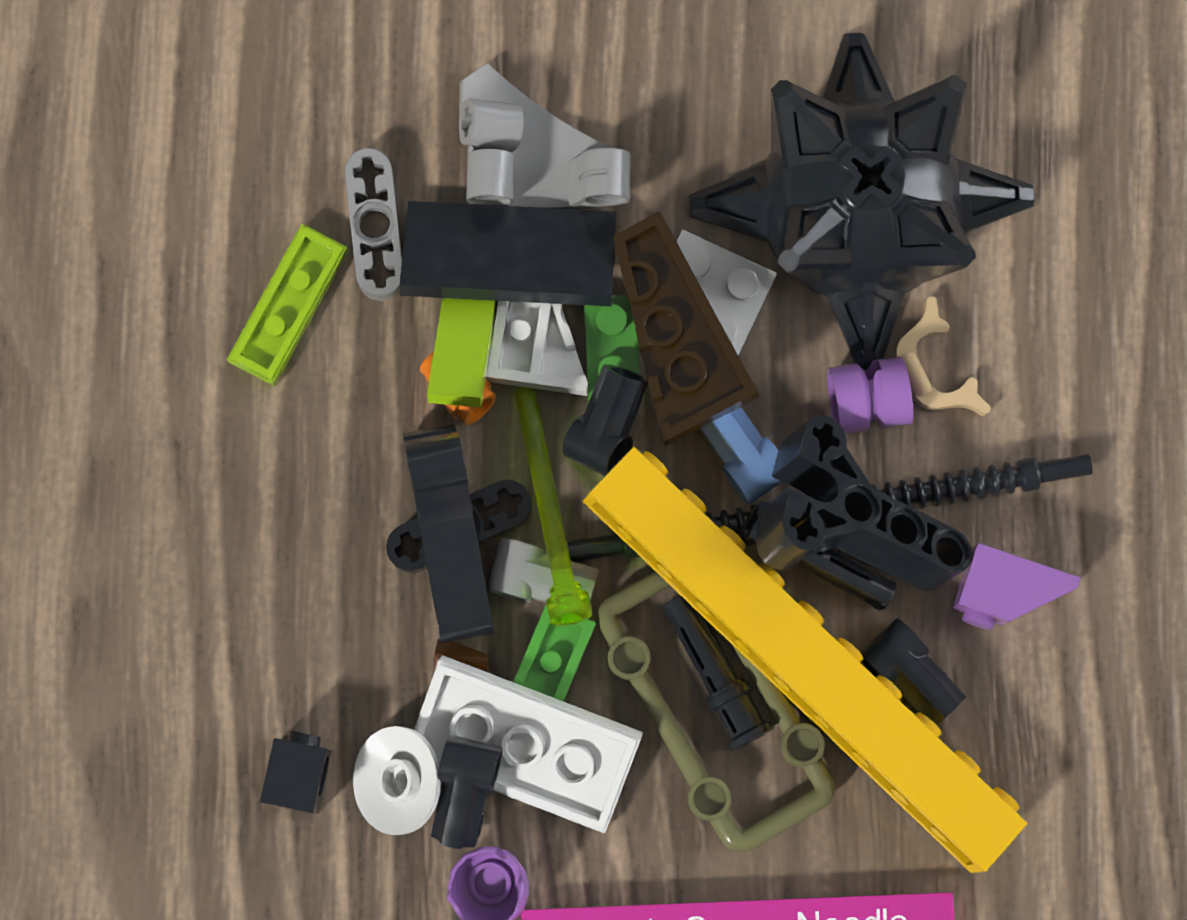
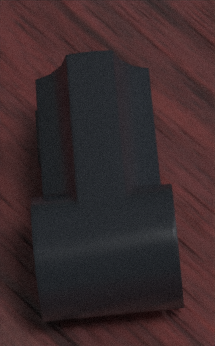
[562,364,648,476]
[860,618,966,725]
[431,734,503,849]

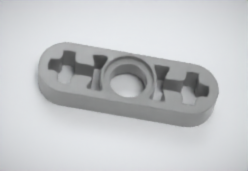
[345,148,403,301]

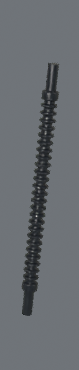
[568,454,1093,562]

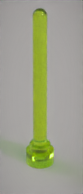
[515,386,592,626]

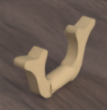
[894,296,991,416]

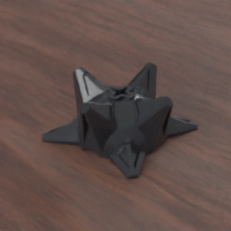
[689,33,1034,370]

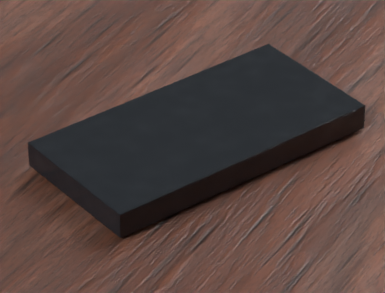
[399,201,617,307]

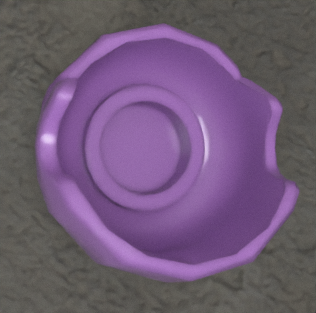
[447,846,529,920]

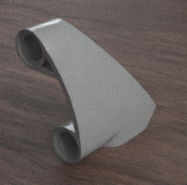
[459,63,631,209]

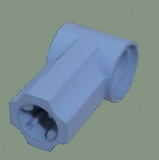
[699,407,782,505]

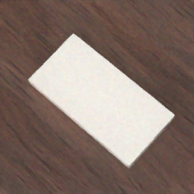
[414,655,643,834]

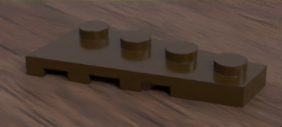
[613,211,759,447]

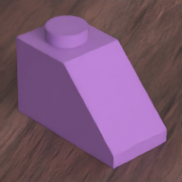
[951,543,1081,630]

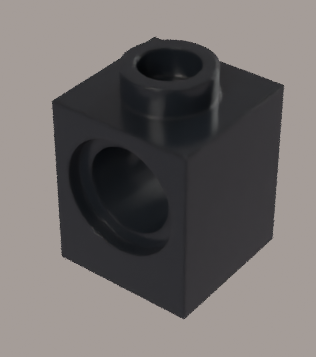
[260,731,332,814]

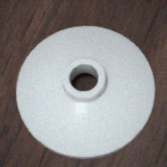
[353,726,441,835]

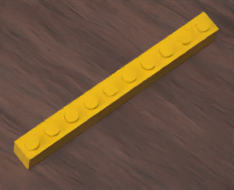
[582,447,1028,873]

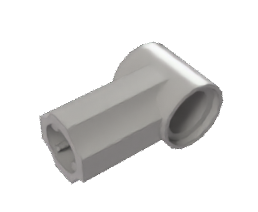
[486,538,599,614]

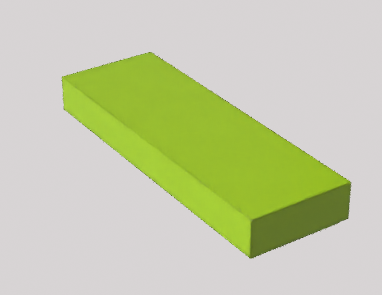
[227,223,349,387]
[427,298,497,407]

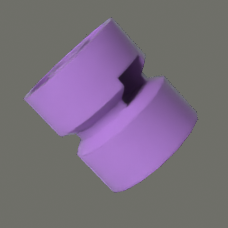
[827,356,913,434]

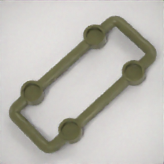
[597,570,835,852]

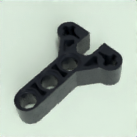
[756,415,972,591]
[402,424,494,643]

